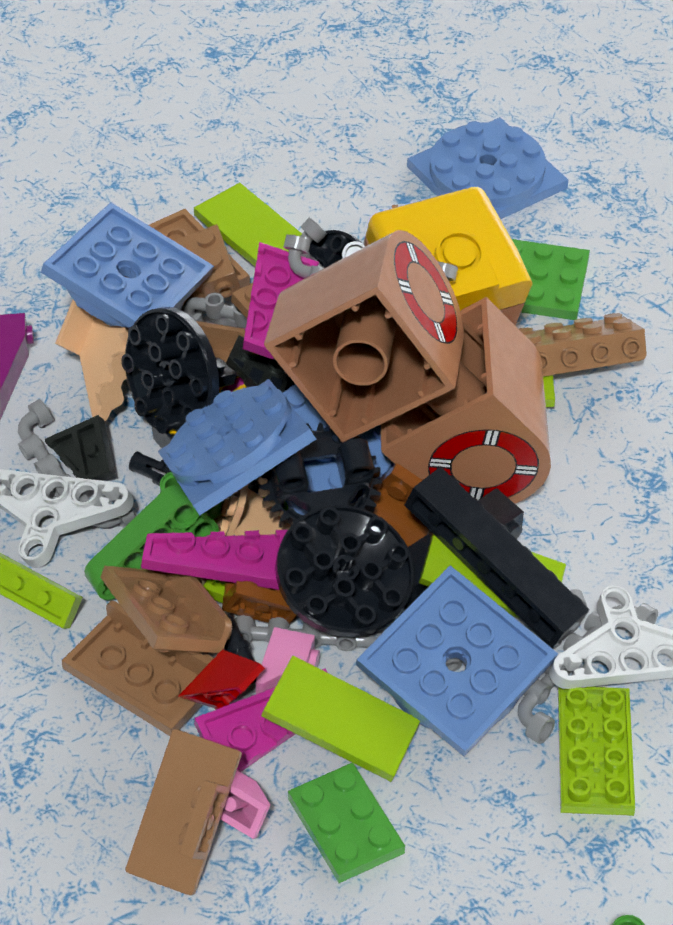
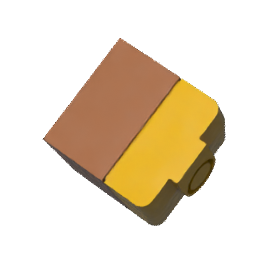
[363,187,533,326]

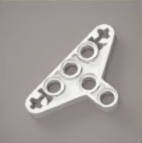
[0,469,134,568]
[549,585,673,689]

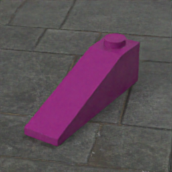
[0,313,34,420]

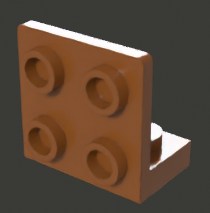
[373,463,429,547]
[222,580,297,624]

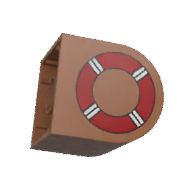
[264,230,464,442]
[380,297,551,503]

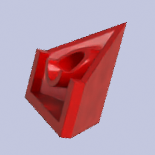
[178,649,265,710]

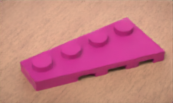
[243,242,319,359]
[141,530,287,590]
[194,668,328,772]

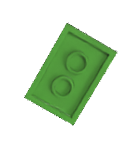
[288,763,405,883]

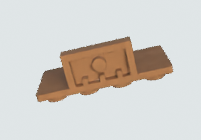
[125,729,242,896]

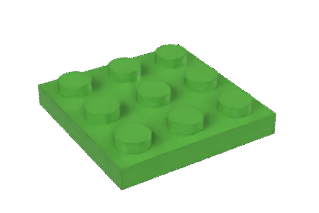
[512,239,590,320]

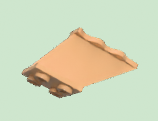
[55,300,129,422]
[218,484,291,536]

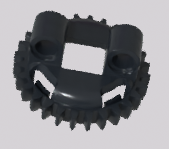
[257,422,382,528]

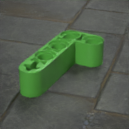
[84,485,219,600]

